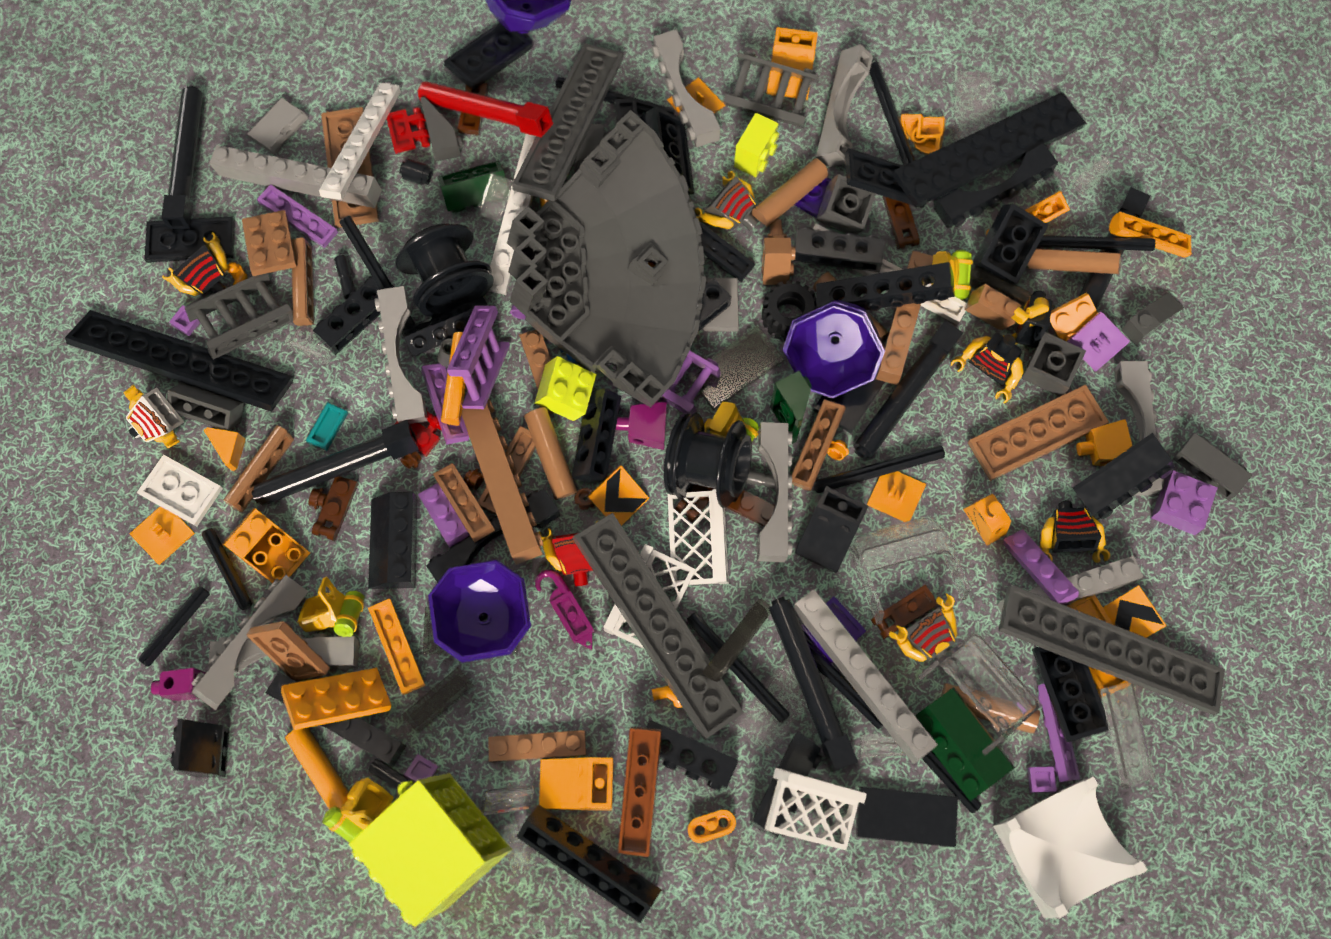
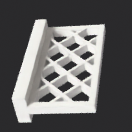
[668,489,729,586]
[604,544,696,649]
[765,768,866,850]

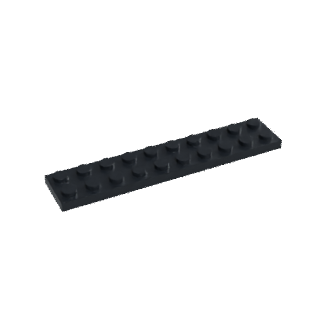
[892,92,1086,208]
[65,310,293,412]

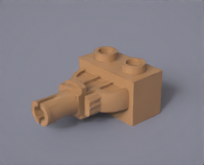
[762,218,796,285]

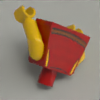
[539,521,598,586]

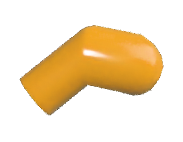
[227,262,248,286]
[651,685,682,708]

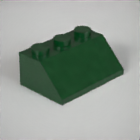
[438,160,510,212]
[770,371,811,444]

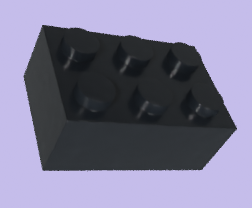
[973,204,1049,284]

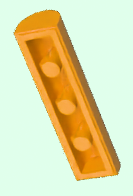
[986,191,1070,235]
[1109,212,1191,258]
[441,332,466,426]
[285,728,349,809]

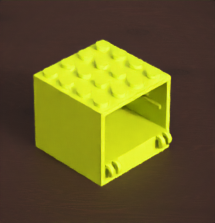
[349,773,512,927]

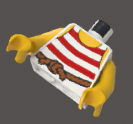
[124,384,184,448]

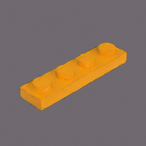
[368,598,426,695]

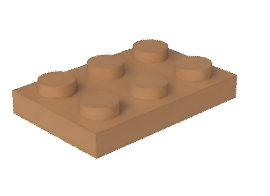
[242,210,297,276]
[246,621,330,680]

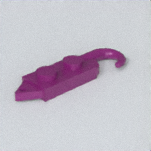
[535,570,595,650]

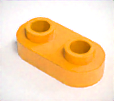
[688,810,736,843]

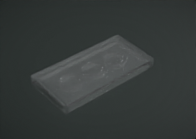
[953,71,996,143]
[733,656,829,756]
[1100,682,1155,787]

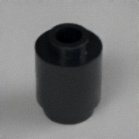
[399,159,433,185]

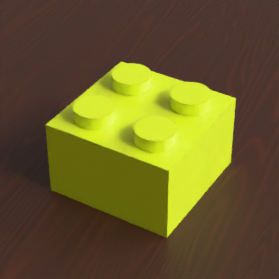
[734,113,780,178]
[534,356,596,421]

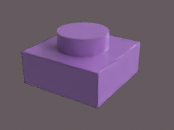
[169,305,200,336]
[404,754,438,783]
[1027,767,1057,793]

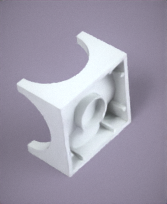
[993,776,1147,918]

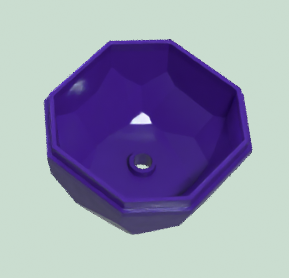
[485,0,571,34]
[783,300,885,398]
[428,560,531,663]

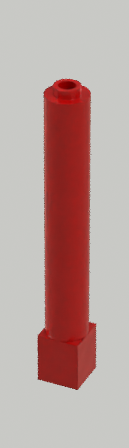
[418,81,553,138]

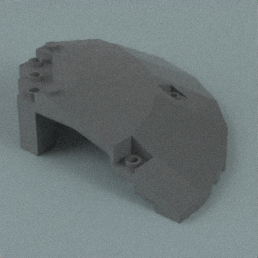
[507,110,706,408]

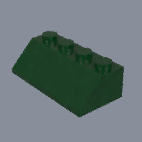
[915,687,1015,801]

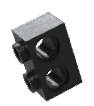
[698,278,732,332]

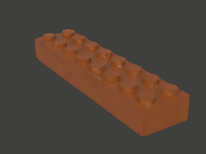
[618,727,662,857]

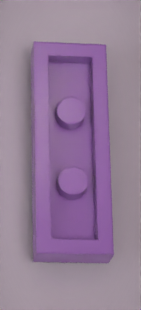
[418,483,469,547]

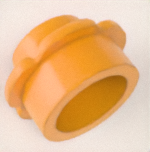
[827,440,849,461]

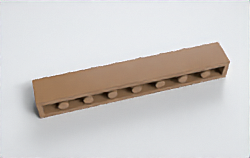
[462,399,544,565]

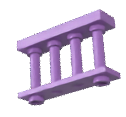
[447,306,510,409]
[615,351,721,414]

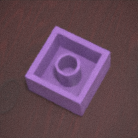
[1151,470,1218,535]

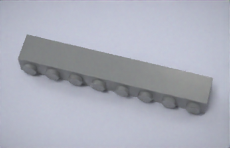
[209,145,382,208]
[794,590,937,764]

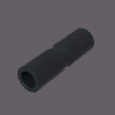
[334,255,355,299]

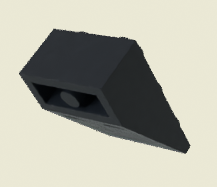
[795,486,868,573]
[171,719,230,778]

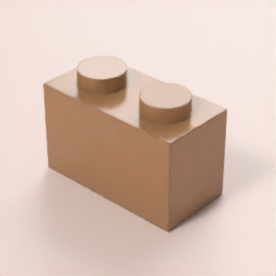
[965,284,1022,330]

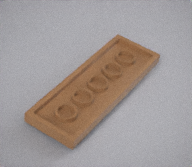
[321,107,379,228]
[968,385,1109,481]

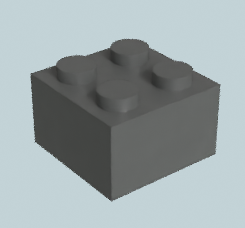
[816,174,876,234]
[1021,332,1086,396]

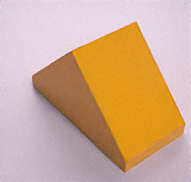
[204,427,246,471]

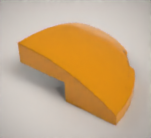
[901,114,946,155]

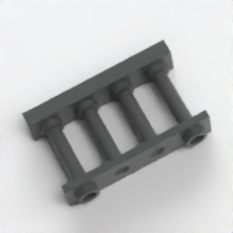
[723,51,819,128]
[185,273,293,359]

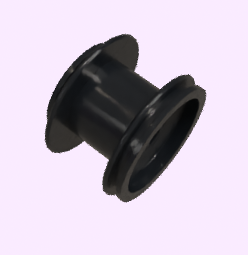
[395,223,494,317]
[663,412,752,508]

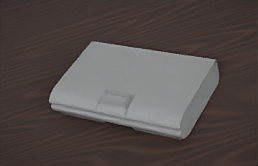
[247,97,308,155]
[703,278,739,332]

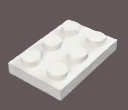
[137,454,223,527]

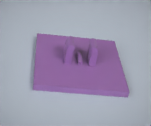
[1067,311,1130,372]

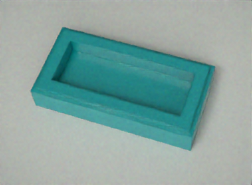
[306,402,348,451]

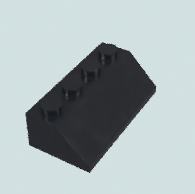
[639,106,695,195]
[1073,433,1175,520]
[368,491,418,589]
[1032,647,1112,743]
[750,731,822,839]

